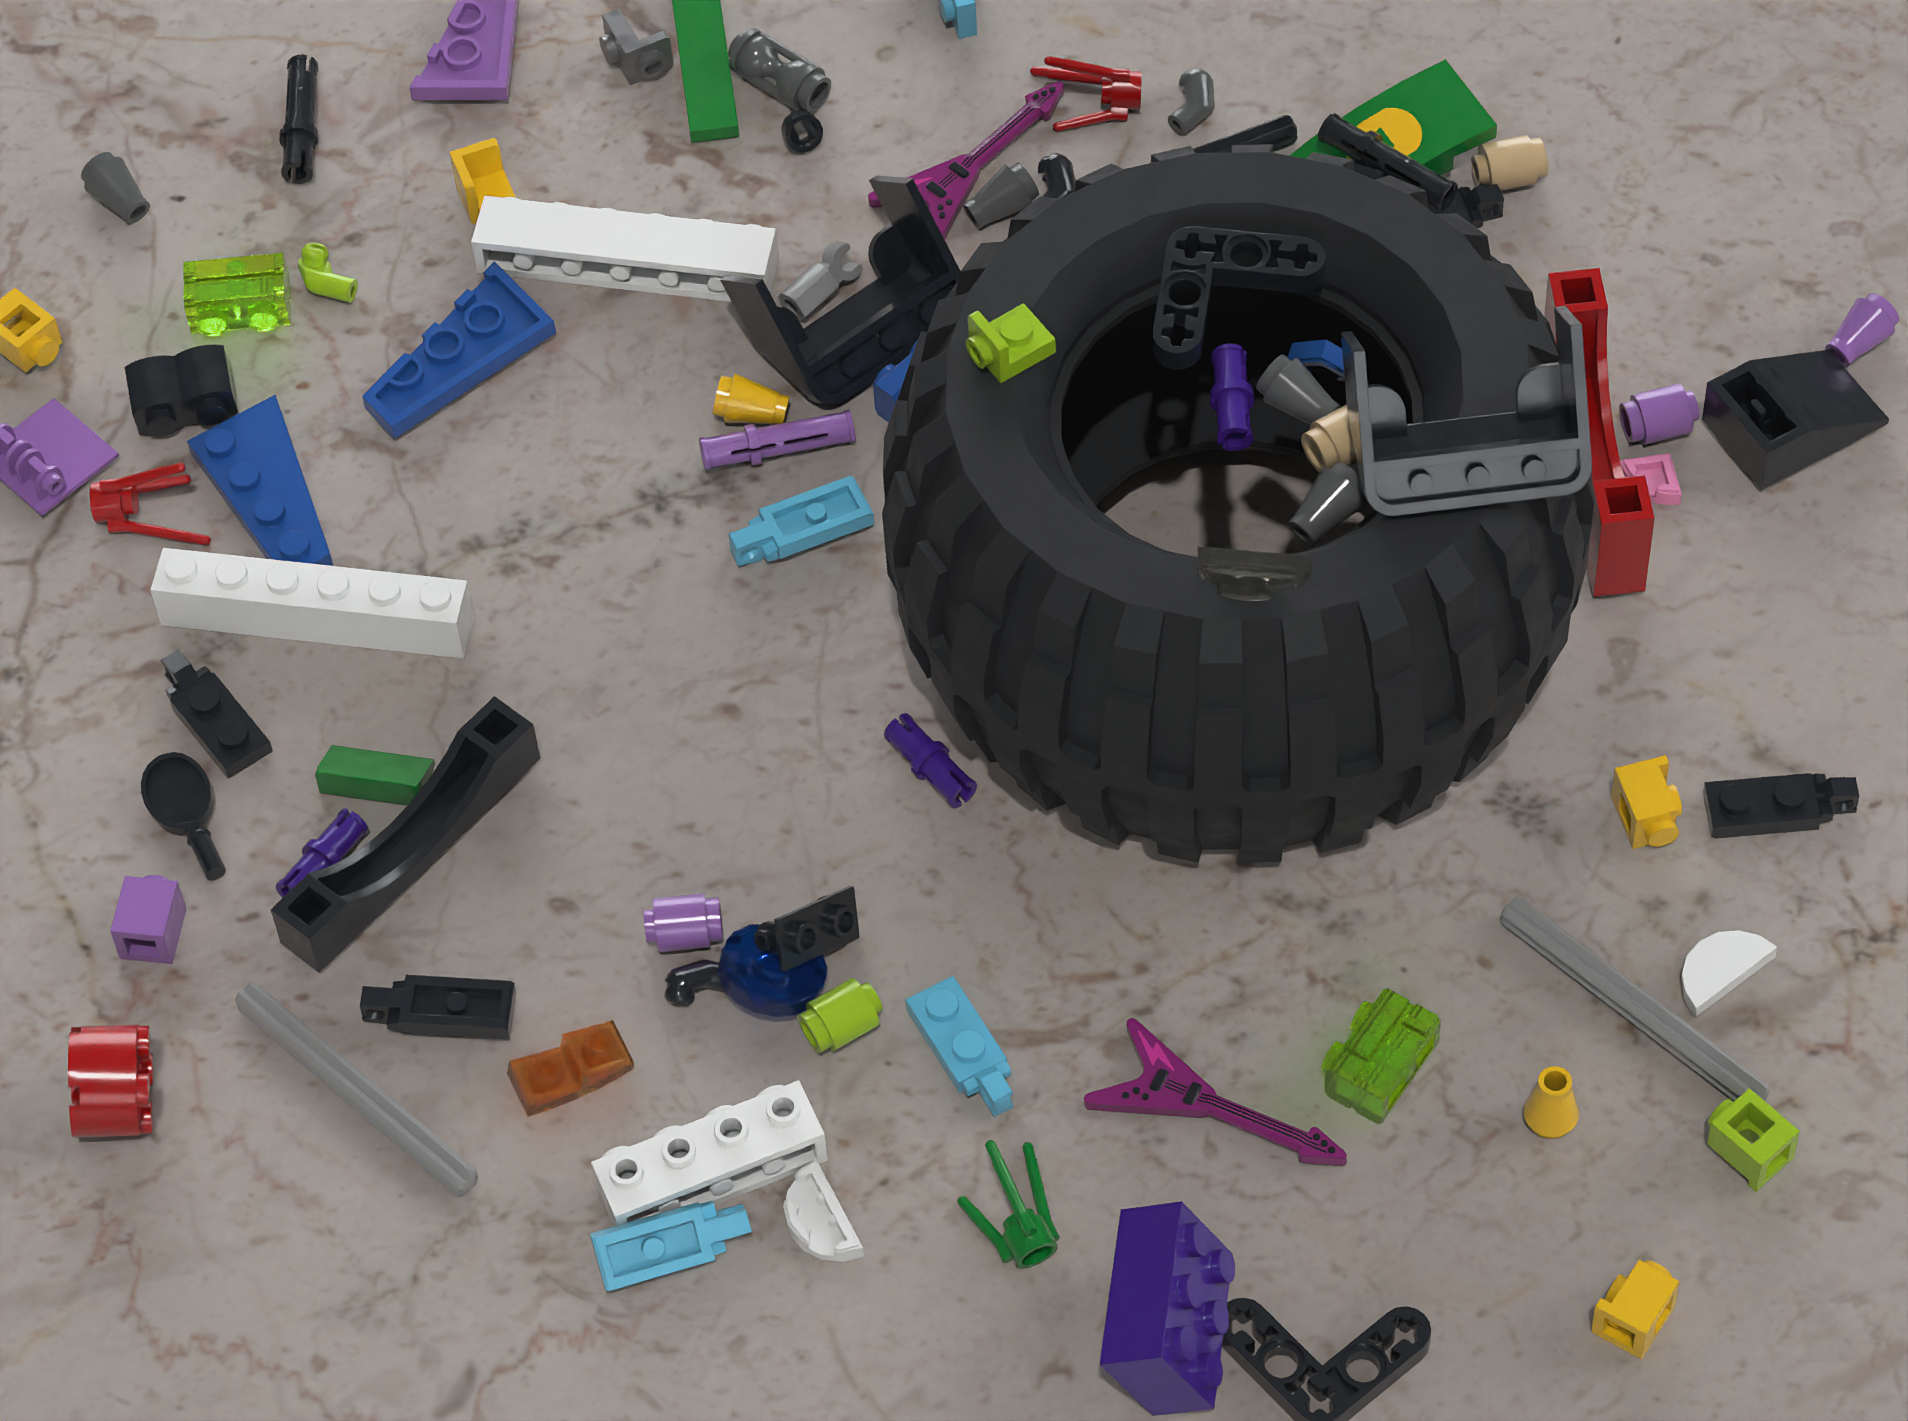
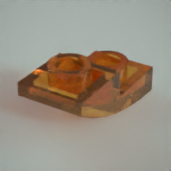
[507,1020,634,1117]

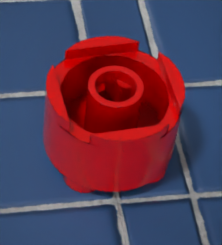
[68,1024,154,1137]

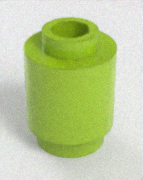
[797,978,883,1053]

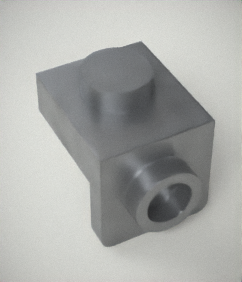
[599,8,673,85]

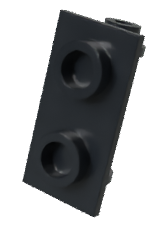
[754,886,860,972]

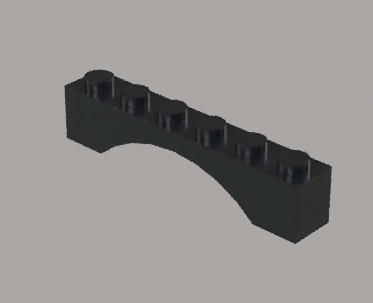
[271,696,540,972]

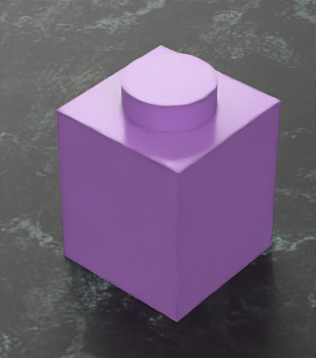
[110,875,187,964]

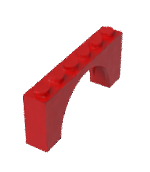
[1544,268,1655,597]

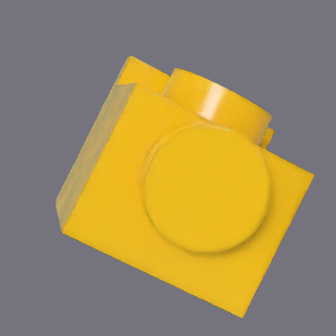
[0,287,63,373]
[1611,755,1682,849]
[1591,1259,1680,1360]

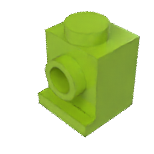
[1707,1088,1800,1192]

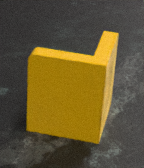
[449,138,516,225]

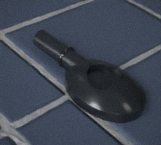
[141,752,226,880]

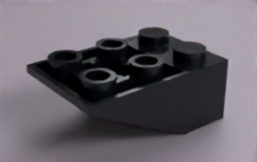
[1702,350,1889,490]

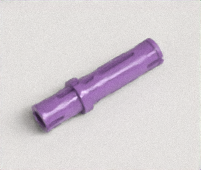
[699,409,856,470]

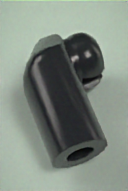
[1038,153,1076,199]
[664,959,746,1005]

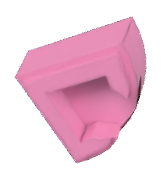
[1620,453,1682,505]

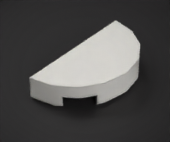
[1681,930,1778,1018]
[783,1159,864,1262]

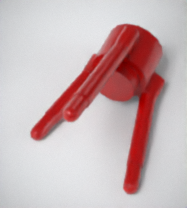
[1030,56,1142,132]
[89,463,211,545]

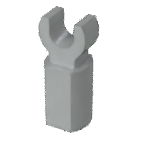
[778,241,863,321]

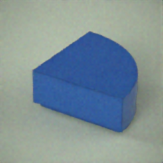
[1288,340,1367,381]

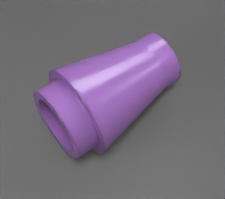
[1825,293,1899,367]

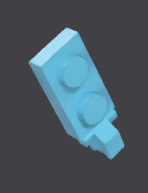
[729,476,874,567]
[905,976,1014,1117]
[590,1201,752,1291]

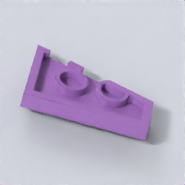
[409,0,519,100]

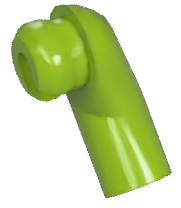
[298,242,358,303]

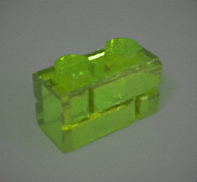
[183,252,291,336]
[1321,988,1441,1124]

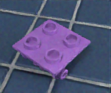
[0,398,119,516]

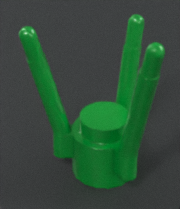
[957,1140,1060,1268]

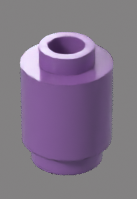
[1619,383,1700,445]
[643,893,723,952]

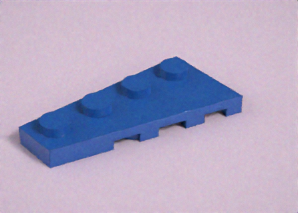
[362,261,556,439]
[187,395,333,566]

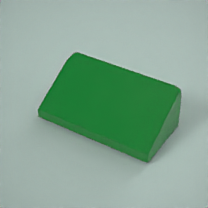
[315,745,435,805]

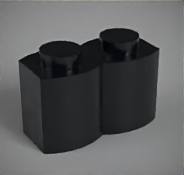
[124,344,239,437]

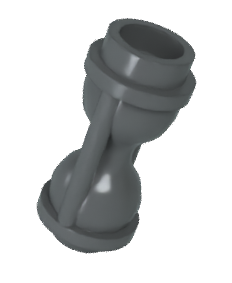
[728,28,831,112]

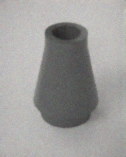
[81,152,150,224]
[963,162,1039,229]
[1256,354,1341,425]
[1288,462,1365,546]

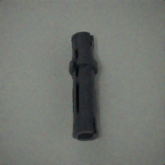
[279,54,319,184]
[1317,113,1458,211]

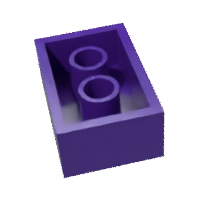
[1100,1201,1235,1416]

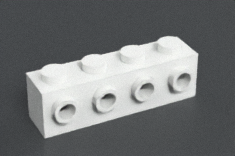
[591,1080,828,1227]

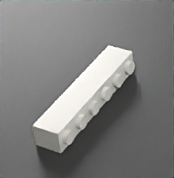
[471,196,779,302]
[150,548,475,659]

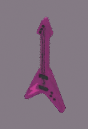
[868,81,1064,240]
[1084,1018,1347,1166]

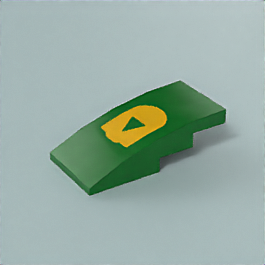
[1289,59,1497,175]

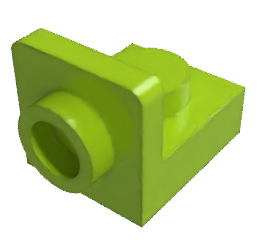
[966,303,1056,383]

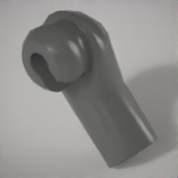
[1168,68,1215,136]

